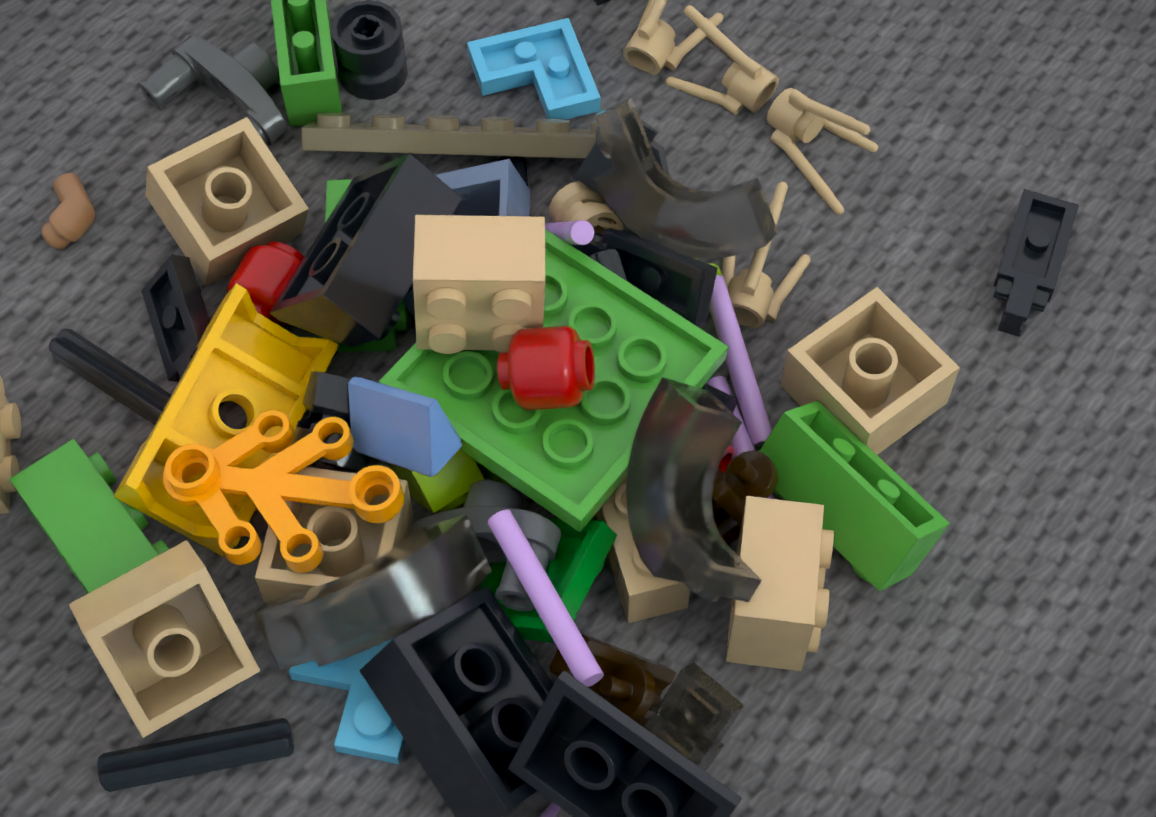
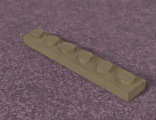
[302,113,610,158]

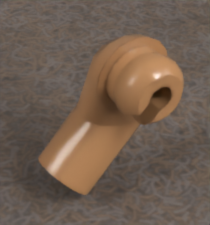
[41,173,95,249]

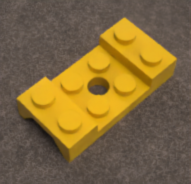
[113,283,339,557]

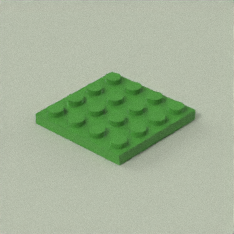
[379,229,728,532]

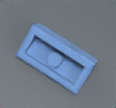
[348,377,463,477]

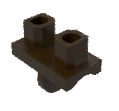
[669,446,778,551]
[549,633,676,731]

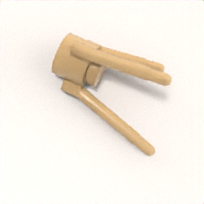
[623,0,723,75]
[666,5,779,116]
[767,88,878,215]
[722,182,811,329]

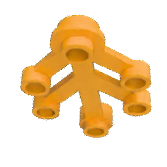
[163,410,404,573]

